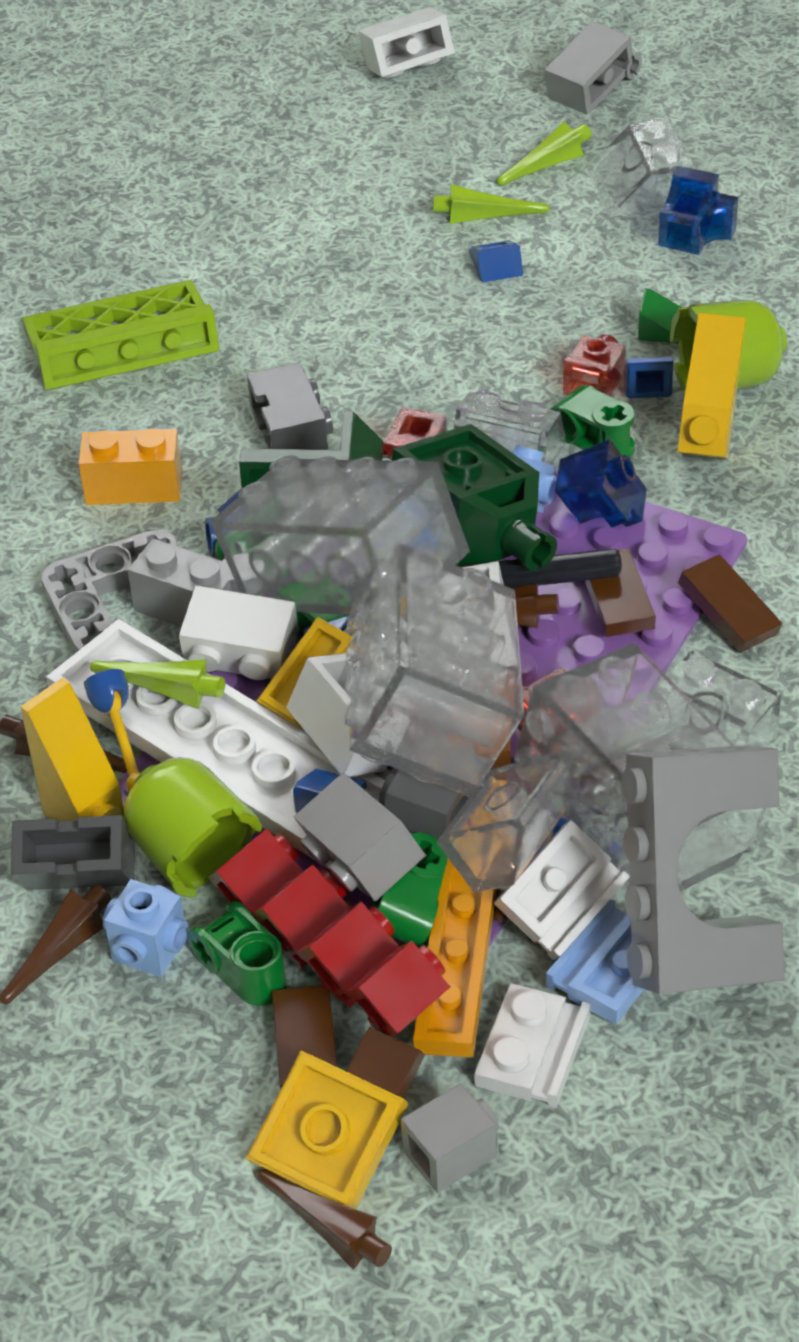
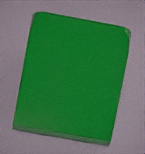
[638,288,682,344]

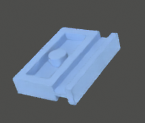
[546,900,645,1025]

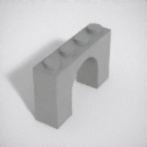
[621,745,784,994]

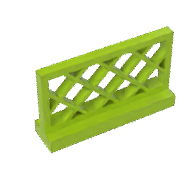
[22,279,220,390]

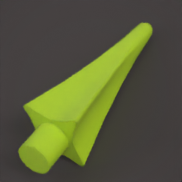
[496,121,592,185]
[433,184,550,224]
[90,659,225,709]

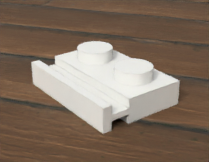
[494,820,630,960]
[474,983,590,1108]

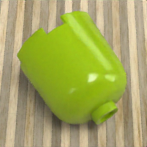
[670,300,787,392]
[124,757,262,898]

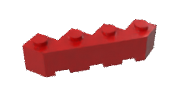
[208,829,450,1036]

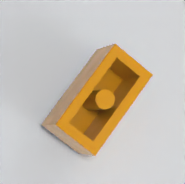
[79,429,182,505]

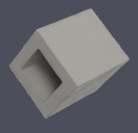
[401,1083,499,1193]

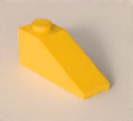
[677,313,746,459]
[20,677,124,821]

